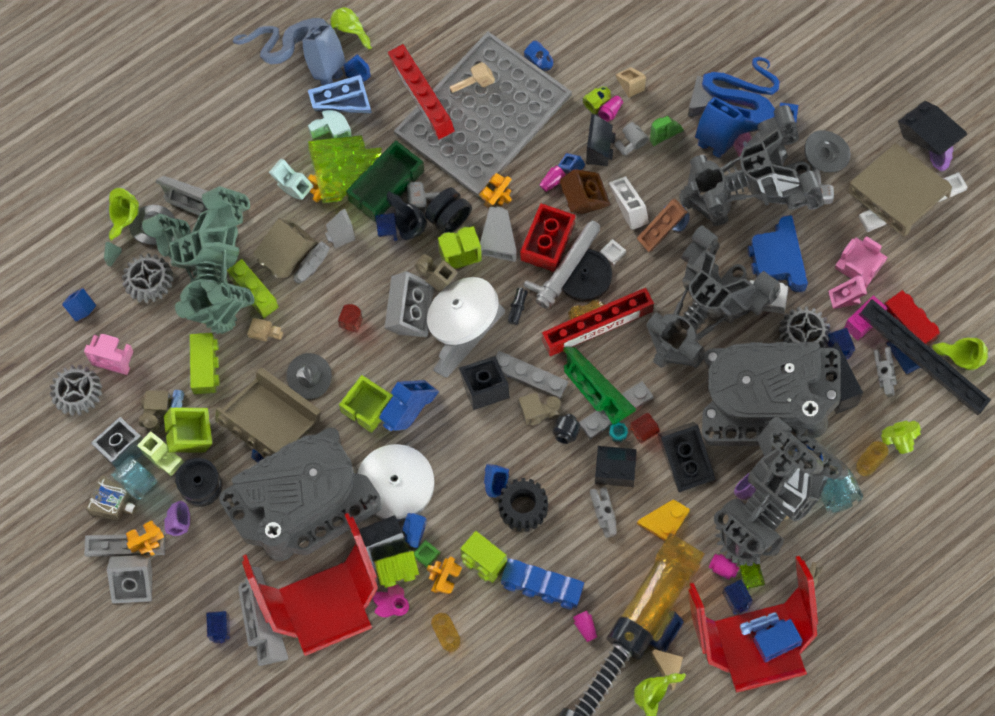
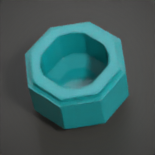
[609,422,628,442]

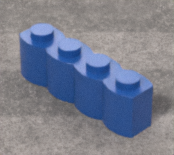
[501,558,584,610]

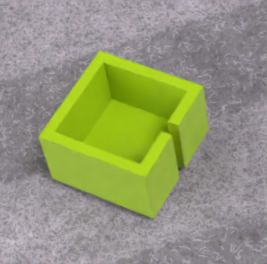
[438,226,482,270]
[339,375,393,433]
[164,408,212,453]
[460,531,507,583]

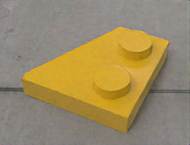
[637,499,690,544]

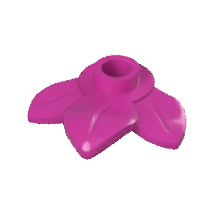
[373,584,409,618]

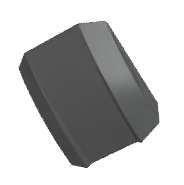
[91,417,143,471]

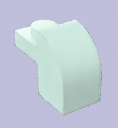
[308,110,352,144]
[269,159,314,200]

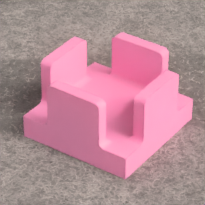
[835,236,888,288]
[84,334,133,375]

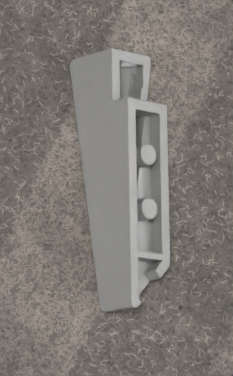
[156,176,244,215]
[433,304,505,377]
[238,567,288,666]

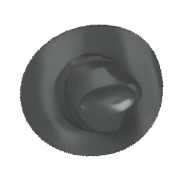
[804,130,851,173]
[129,205,175,245]
[287,353,332,399]

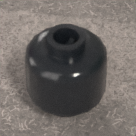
[553,414,581,444]

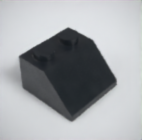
[586,114,616,166]
[459,356,510,410]
[594,446,637,487]
[359,515,409,571]

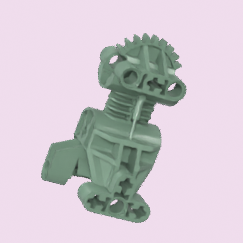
[142,186,254,334]

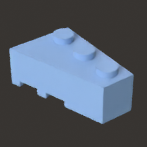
[308,75,372,113]

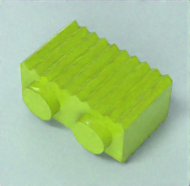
[373,551,419,588]

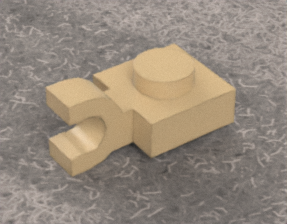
[247,318,283,341]

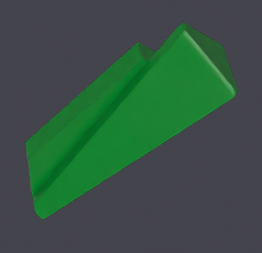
[563,347,636,425]

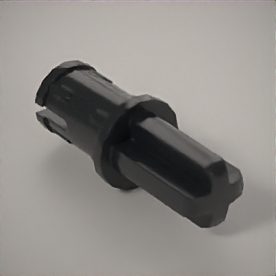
[508,288,528,325]

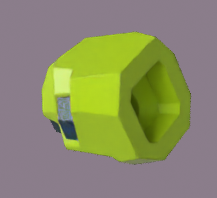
[582,86,611,115]

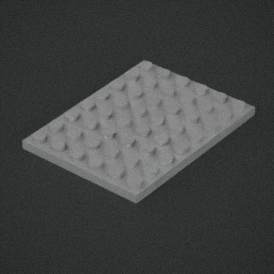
[394,31,572,197]

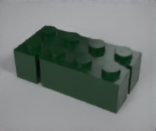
[346,140,425,222]

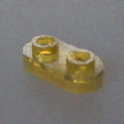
[568,300,605,320]
[856,441,888,476]
[431,613,461,652]

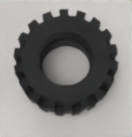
[498,478,548,532]

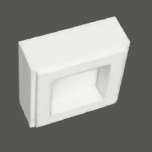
[600,239,626,266]

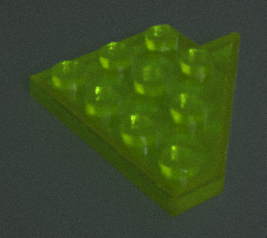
[308,135,382,203]

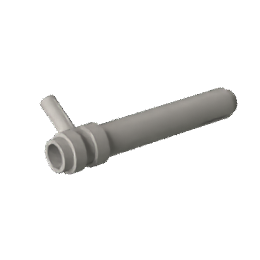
[524,220,601,309]

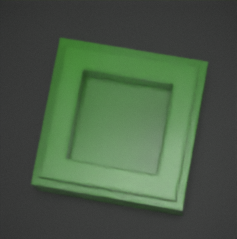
[414,540,441,568]

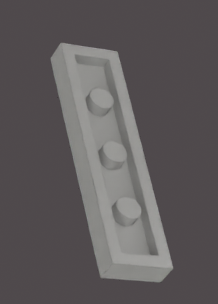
[496,351,568,400]
[579,381,653,439]
[84,534,166,557]

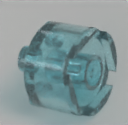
[111,454,158,500]
[820,469,863,513]

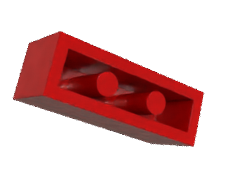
[884,290,940,346]

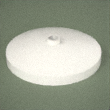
[427,277,499,345]
[357,444,434,521]

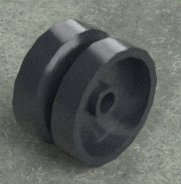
[425,187,472,234]
[175,458,222,507]

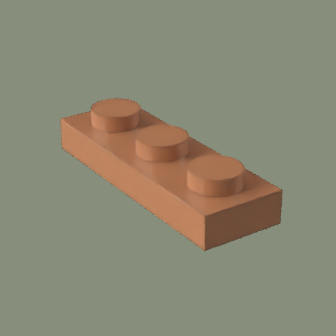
[637,199,688,252]

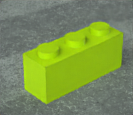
[227,259,279,319]
[190,333,220,394]

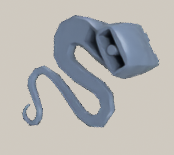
[233,18,346,86]

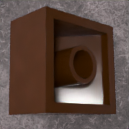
[559,169,611,214]

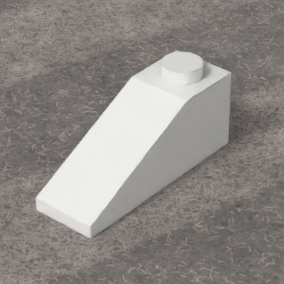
[609,177,649,230]

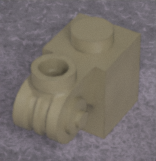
[414,254,458,293]
[139,390,172,433]
[519,392,561,425]

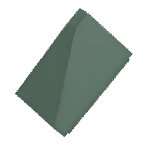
[104,242,122,266]

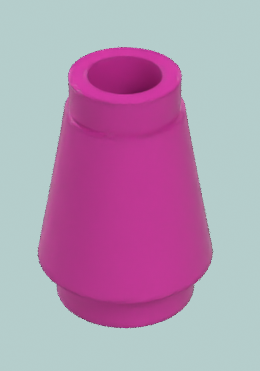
[598,96,623,122]
[539,165,566,192]
[573,611,597,642]

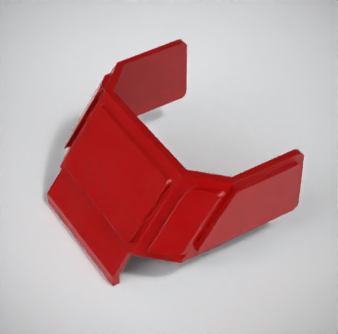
[241,513,378,656]
[688,556,818,693]

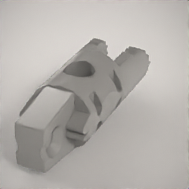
[293,241,330,283]
[874,347,897,397]
[590,487,617,538]

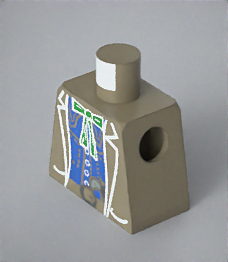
[86,476,137,521]

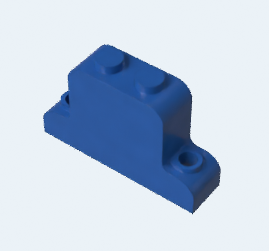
[747,215,808,292]
[379,380,439,431]

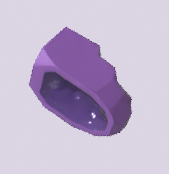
[929,146,954,172]
[734,473,756,500]
[164,501,190,536]

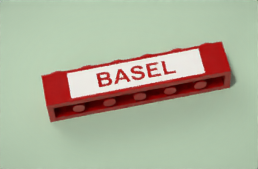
[387,44,455,140]
[542,287,654,357]

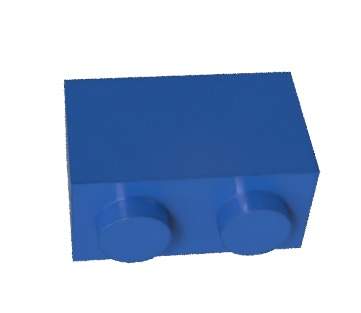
[753,619,802,662]

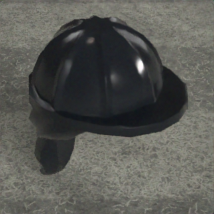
[387,191,427,240]

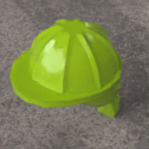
[330,7,373,49]
[109,188,139,241]
[931,337,988,370]
[634,673,686,716]

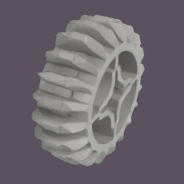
[122,253,174,304]
[779,306,831,348]
[50,365,102,416]

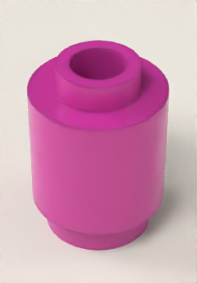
[708,553,740,580]

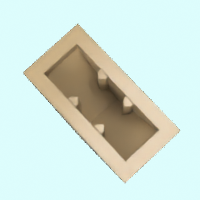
[616,67,646,98]
[651,650,683,691]

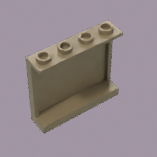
[848,143,952,237]
[215,367,321,458]

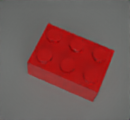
[520,203,576,272]

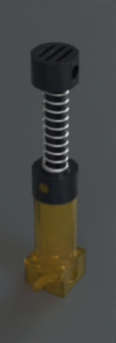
[559,533,705,716]

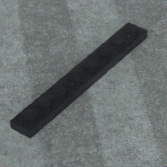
[858,299,991,415]

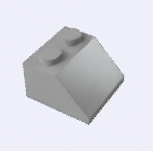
[107,555,152,603]

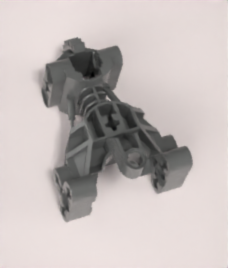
[679,105,824,226]
[646,225,781,368]
[714,417,848,566]

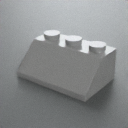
[384,271,434,337]

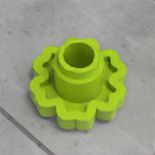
[881,421,921,454]

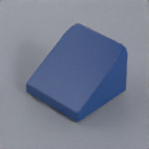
[558,153,585,174]

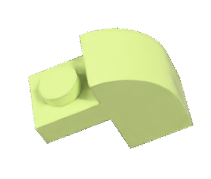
[137,432,184,476]

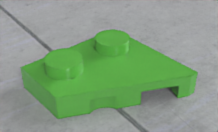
[650,116,684,147]

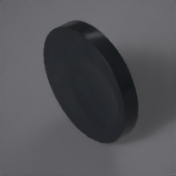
[560,249,612,302]

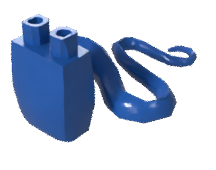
[695,57,780,158]

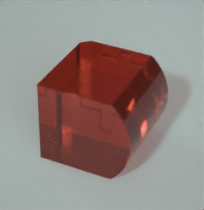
[338,304,363,333]
[630,413,660,444]

